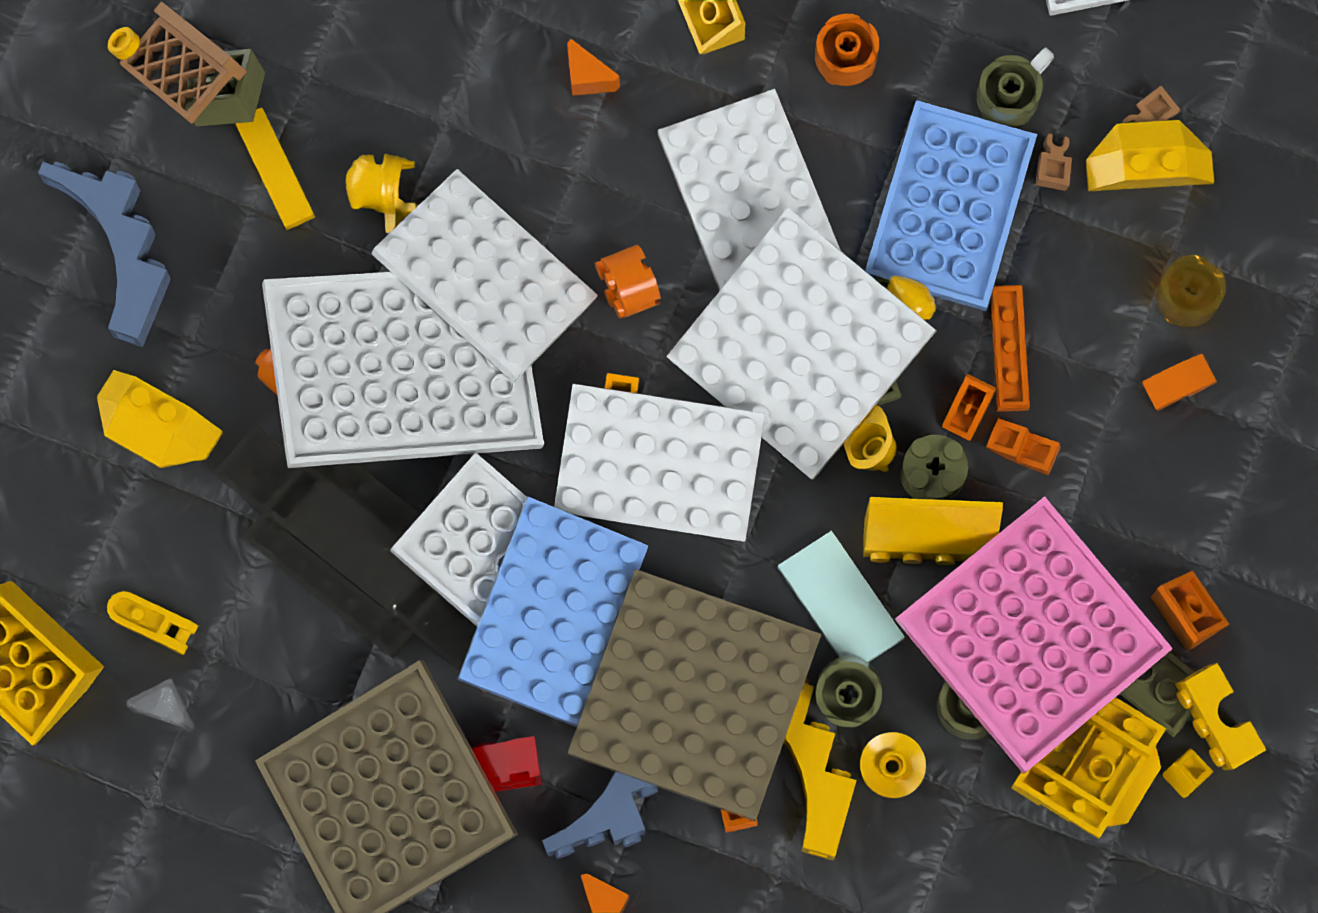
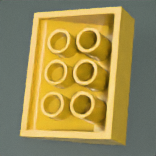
[863,497,1003,565]
[0,581,104,746]

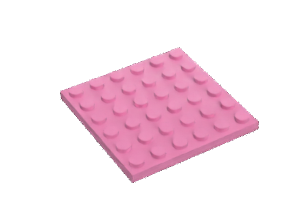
[895,496,1173,774]

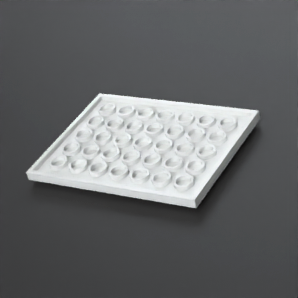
[262,272,544,468]

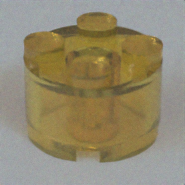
[1156,255,1226,327]

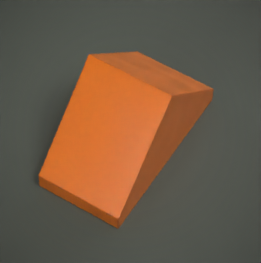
[567,39,620,96]
[942,373,996,441]
[581,873,629,913]

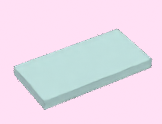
[777,531,905,662]

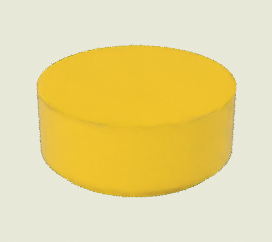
[108,27,140,60]

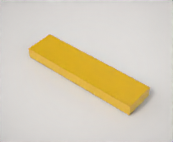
[235,107,315,231]

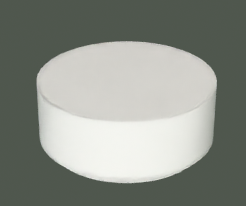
[1031,47,1054,74]

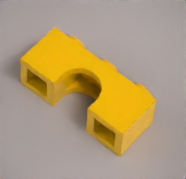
[1175,663,1266,770]

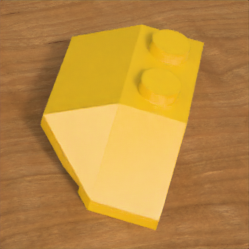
[1086,120,1214,191]
[97,370,223,468]

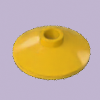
[860,732,926,798]

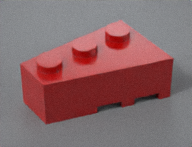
[471,736,542,792]

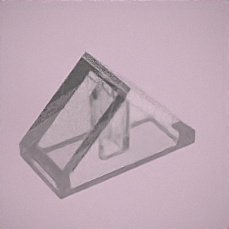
[126,679,195,731]

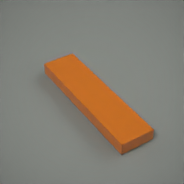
[990,285,1030,412]

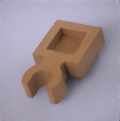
[1122,86,1180,123]
[1035,133,1072,191]

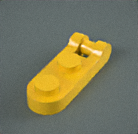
[107,591,198,655]

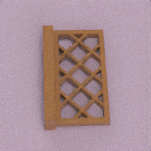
[119,2,247,124]

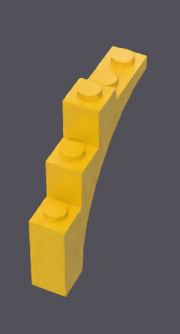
[784,679,857,861]

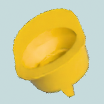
[844,405,897,472]

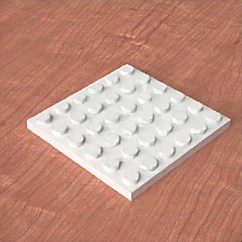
[666,208,937,480]

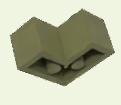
[185,49,265,126]

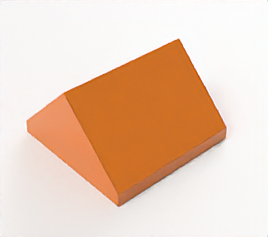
[1151,571,1229,652]

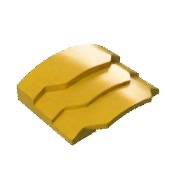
[1011,697,1166,839]

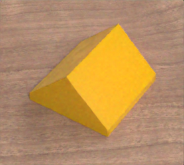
[678,0,746,54]

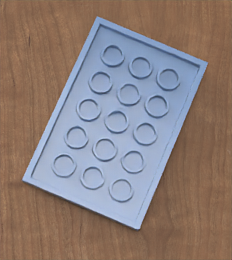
[865,100,1037,311]
[457,497,648,727]

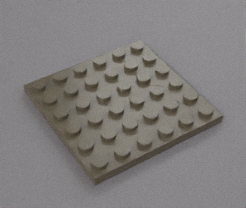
[568,569,821,822]
[255,660,518,913]

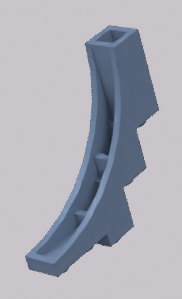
[38,162,171,347]
[542,772,658,859]

